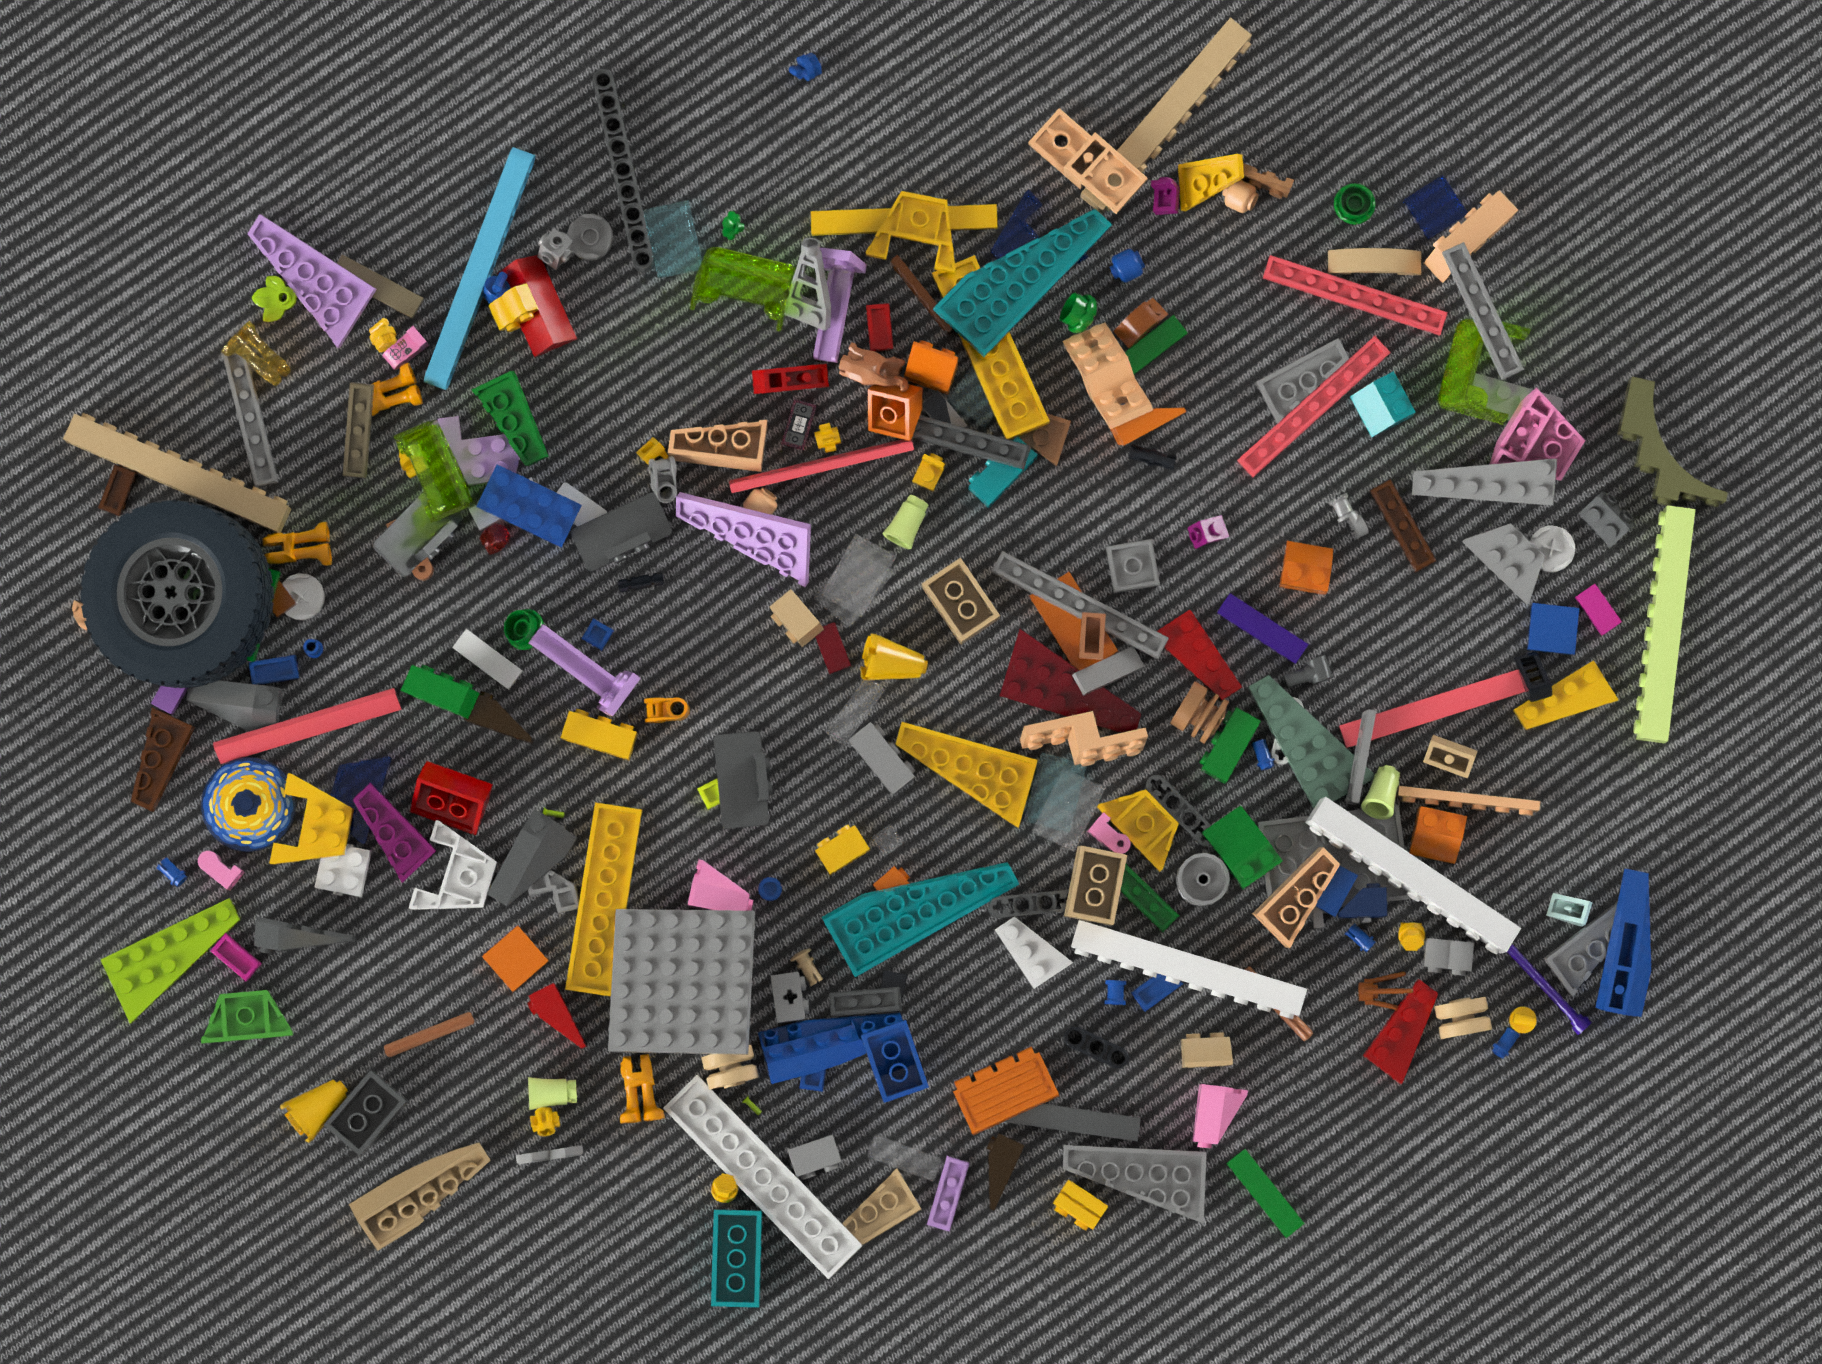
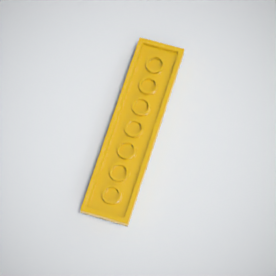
[932,255,1050,440]
[565,802,642,997]

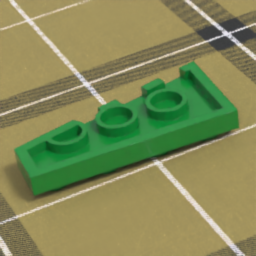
[471,371,549,466]

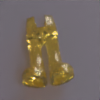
[221,321,291,386]

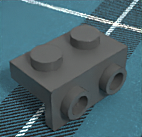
[1578,491,1635,548]

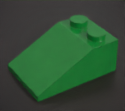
[1202,805,1283,890]

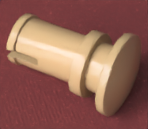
[790,948,823,986]

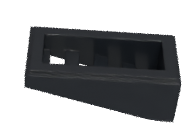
[1514,651,1553,702]

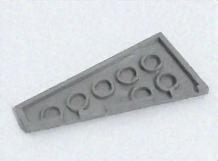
[1063,1145,1207,1224]

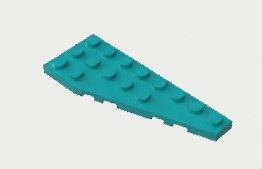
[933,209,1112,357]
[821,862,1019,977]

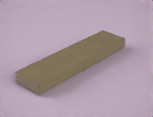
[337,255,424,319]
[343,382,374,478]

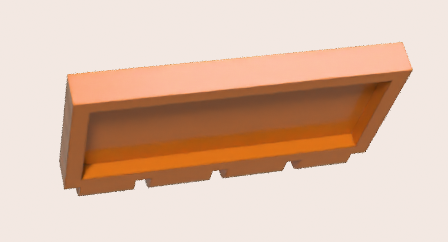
[953,1047,1059,1136]

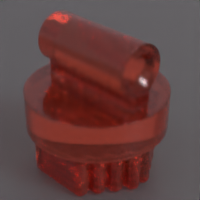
[479,523,510,555]

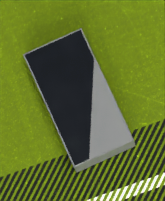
[922,390,968,428]

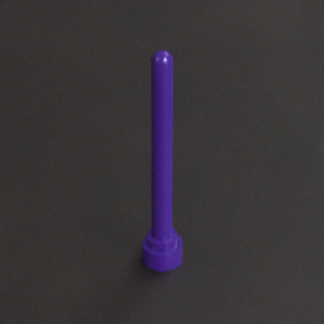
[1507,944,1592,1035]

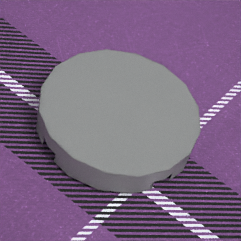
[567,214,614,261]

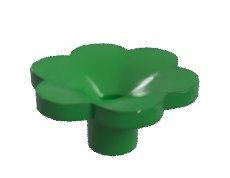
[722,211,744,240]

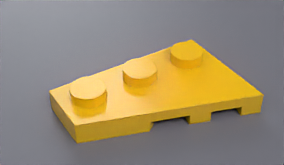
[1178,154,1244,211]

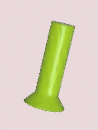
[543,807,564,818]
[742,1095,762,1115]

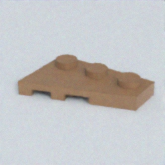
[1242,163,1294,199]
[997,413,1071,466]

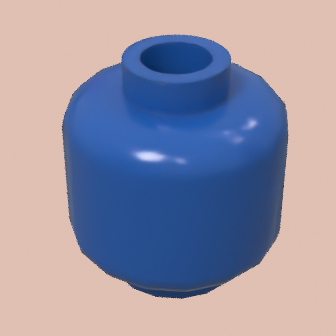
[1109,248,1145,283]

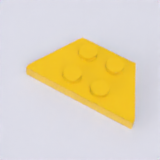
[1097,789,1179,872]

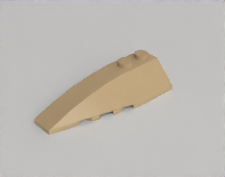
[349,1143,490,1251]

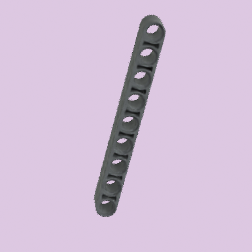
[593,69,654,273]

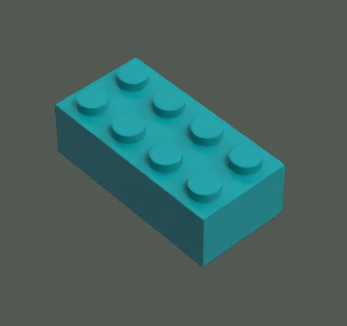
[711,1209,763,1307]

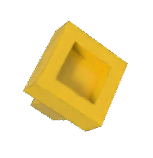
[636,437,668,465]

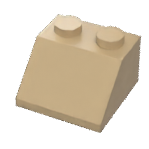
[1181,1032,1233,1068]

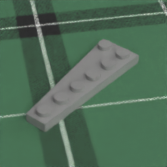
[1412,459,1557,505]

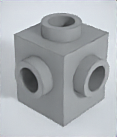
[537,229,573,270]

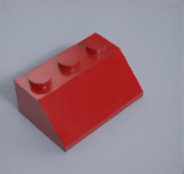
[410,761,493,835]

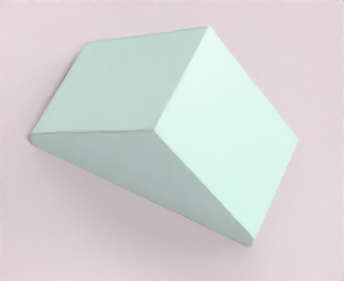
[1546,893,1593,927]

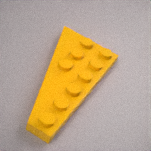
[895,722,1038,829]

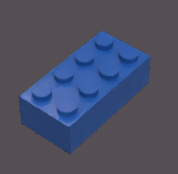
[476,464,582,548]

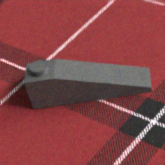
[186,680,283,732]
[487,809,577,906]
[254,917,356,955]

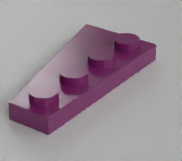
[353,783,436,883]

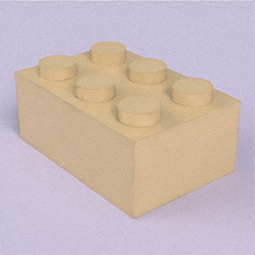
[922,558,1000,645]
[1064,846,1127,926]

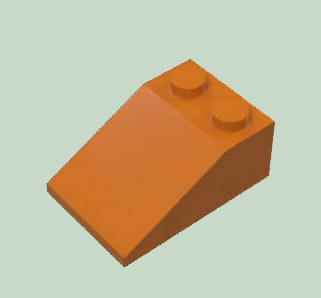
[1108,408,1186,445]

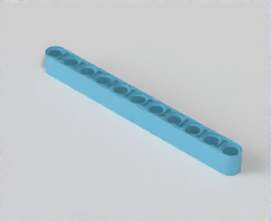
[424,147,536,390]

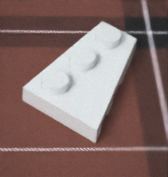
[995,917,1073,989]

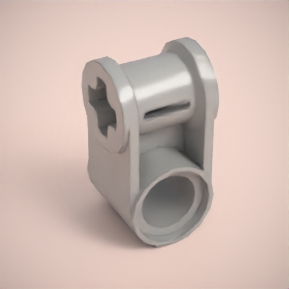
[649,456,677,503]

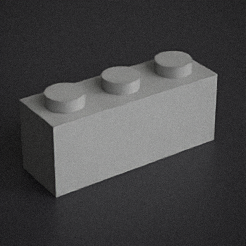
[848,722,915,796]

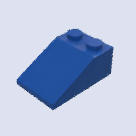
[861,1020,929,1103]

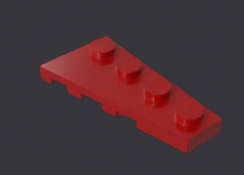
[1157,610,1242,701]
[1363,979,1438,1084]

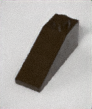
[464,691,534,745]
[986,1133,1025,1210]

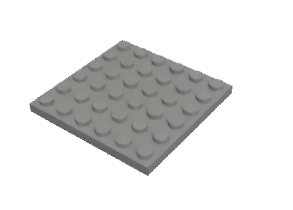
[608,909,755,1055]

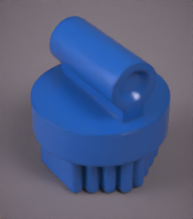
[789,53,822,81]
[482,272,510,303]

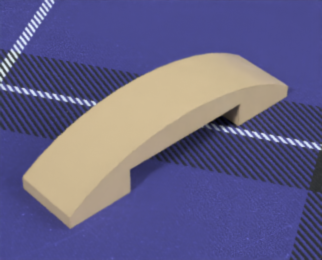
[1328,248,1421,275]

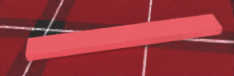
[1263,255,1448,336]
[1237,336,1391,478]
[729,439,914,493]
[1339,670,1526,748]
[213,688,402,764]

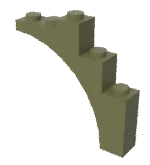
[1617,377,1728,507]

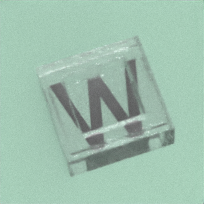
[871,824,904,857]

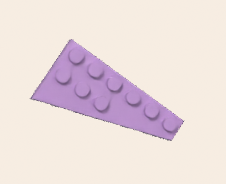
[248,214,377,348]
[676,492,811,587]

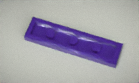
[1217,593,1309,664]

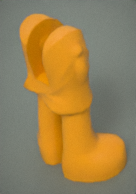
[372,363,423,416]
[262,522,332,566]
[620,1054,665,1124]

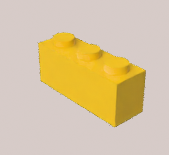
[560,709,638,761]

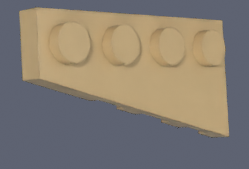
[842,1168,922,1245]

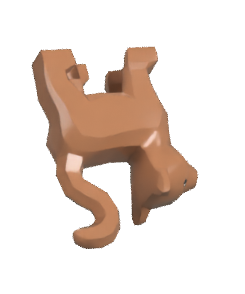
[839,342,909,391]

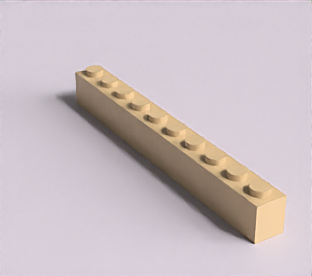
[1081,18,1252,214]
[63,413,291,533]

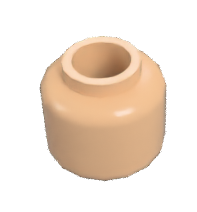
[1222,180,1259,213]
[743,487,778,515]

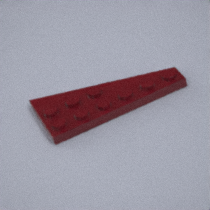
[1000,628,1142,733]

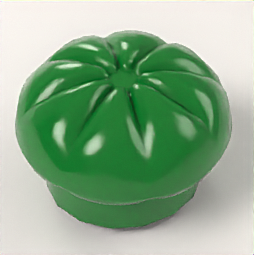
[1334,183,1376,225]
[1059,293,1097,333]
[504,609,545,650]

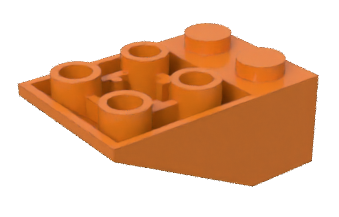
[904,340,958,395]

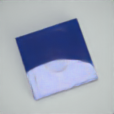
[1403,175,1468,240]

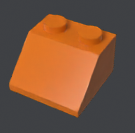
[868,384,922,441]
[1279,541,1333,595]
[1409,806,1467,864]

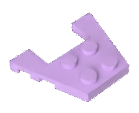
[438,416,520,486]

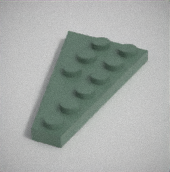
[1247,675,1375,809]

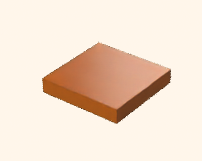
[482,925,549,992]

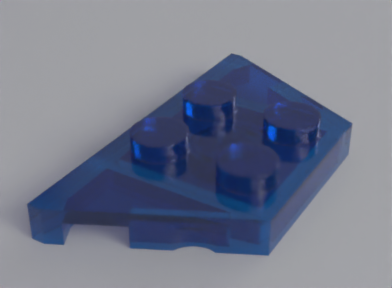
[330,756,392,845]

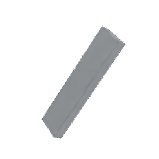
[1345,709,1377,805]

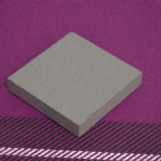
[1106,539,1160,593]

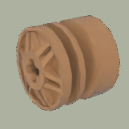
[1170,682,1229,744]

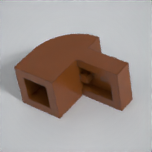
[1113,298,1169,348]

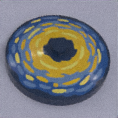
[201,757,297,852]

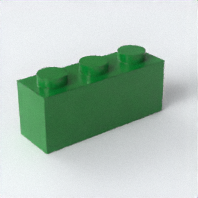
[400,664,480,719]
[1199,707,1261,784]

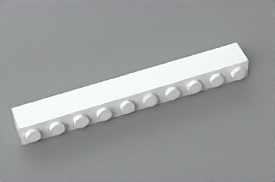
[1305,797,1521,954]
[1071,920,1307,1019]

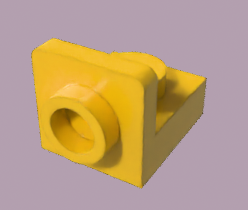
[912,453,945,492]

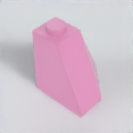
[688,859,754,911]
[1193,1084,1248,1148]

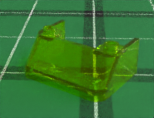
[690,247,796,331]
[1437,319,1531,425]
[393,420,474,523]

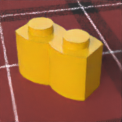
[488,284,538,332]

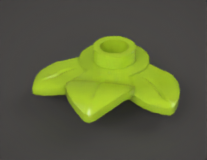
[252,276,297,322]

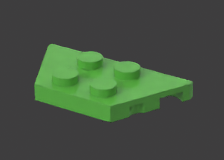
[201,990,294,1044]

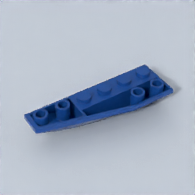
[1595,869,1651,1017]
[758,1013,903,1084]

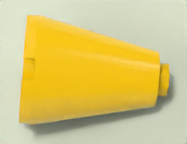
[860,633,928,680]
[280,1080,348,1143]

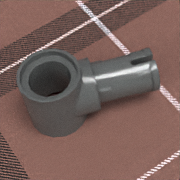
[1284,655,1333,688]

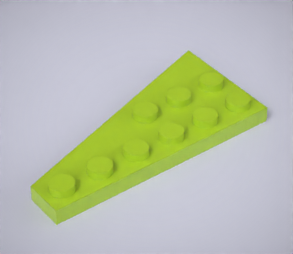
[101,898,240,1024]

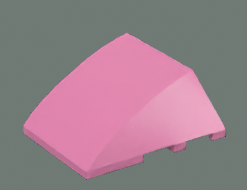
[1489,387,1585,481]

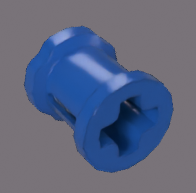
[1105,980,1126,1005]

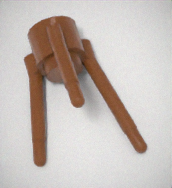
[1358,972,1413,1010]

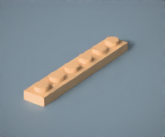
[1396,786,1540,816]

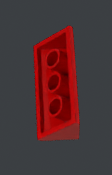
[497,255,577,358]

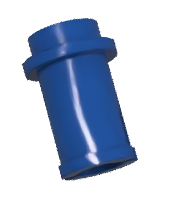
[303,639,323,658]
[1251,739,1275,771]
[157,857,187,887]
[1345,923,1376,953]
[1492,1027,1520,1059]

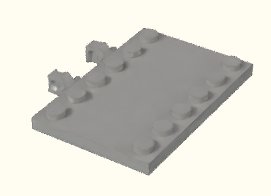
[1258,805,1411,929]

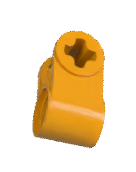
[644,697,690,723]

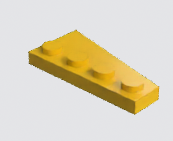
[1513,660,1618,730]

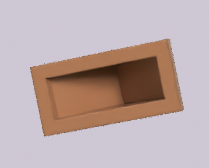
[1079,612,1106,660]

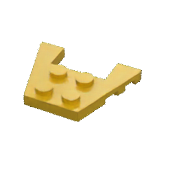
[866,191,956,274]
[269,773,354,865]

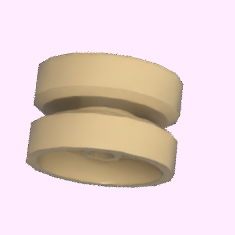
[1434,997,1492,1039]
[701,1045,759,1090]

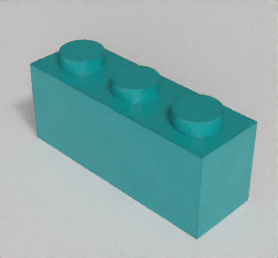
[968,436,1038,508]

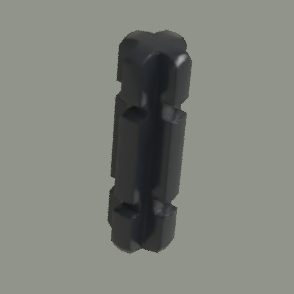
[618,572,664,593]

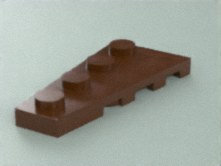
[131,707,195,812]

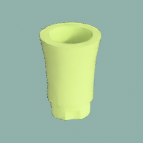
[883,495,928,549]
[1361,765,1400,819]
[528,1077,577,1110]

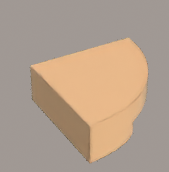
[72,600,88,631]

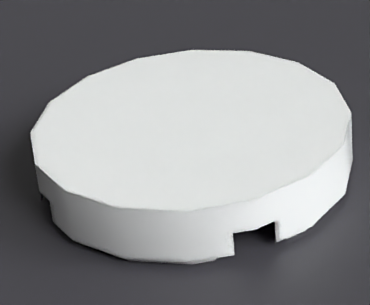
[1530,525,1575,572]
[283,573,325,620]

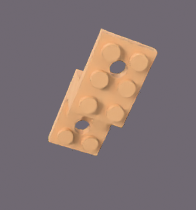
[1028,108,1148,214]
[1063,322,1153,429]
[1020,711,1148,766]

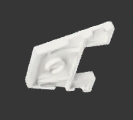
[409,820,498,910]

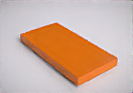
[1029,572,1118,670]

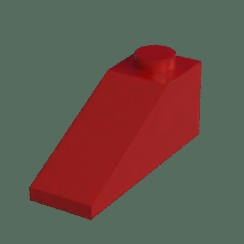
[752,364,829,394]
[527,983,587,1049]

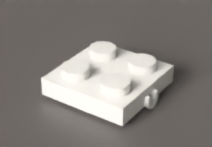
[315,844,372,897]

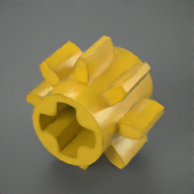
[814,423,841,453]
[530,1107,560,1136]

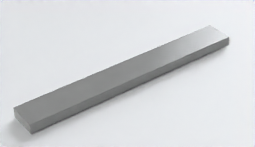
[991,551,1169,659]

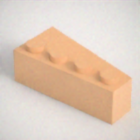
[1424,190,1518,283]
[668,420,767,472]
[1252,847,1340,948]

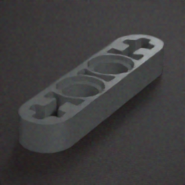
[1145,775,1211,847]
[988,890,1069,918]

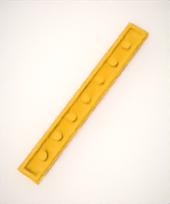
[811,204,998,236]

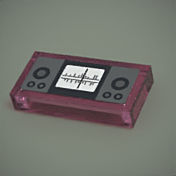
[781,399,817,451]

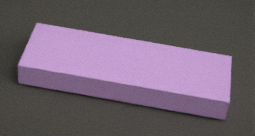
[927,1156,970,1232]

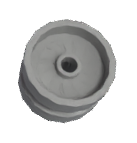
[1176,853,1230,907]

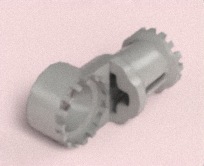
[1328,493,1369,539]

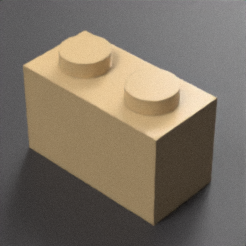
[770,589,824,647]
[1423,735,1477,778]

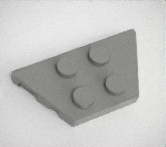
[1462,523,1545,605]

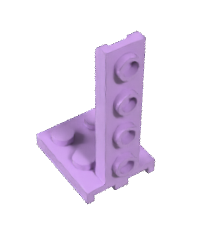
[813,248,867,363]
[529,624,641,716]

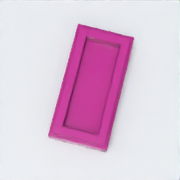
[1575,584,1622,636]
[210,933,262,982]

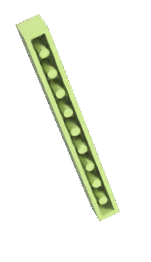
[1633,505,1695,743]

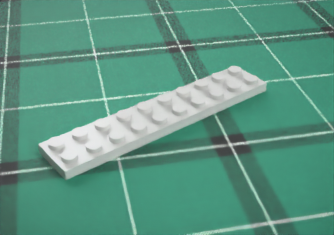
[663,1075,863,1279]

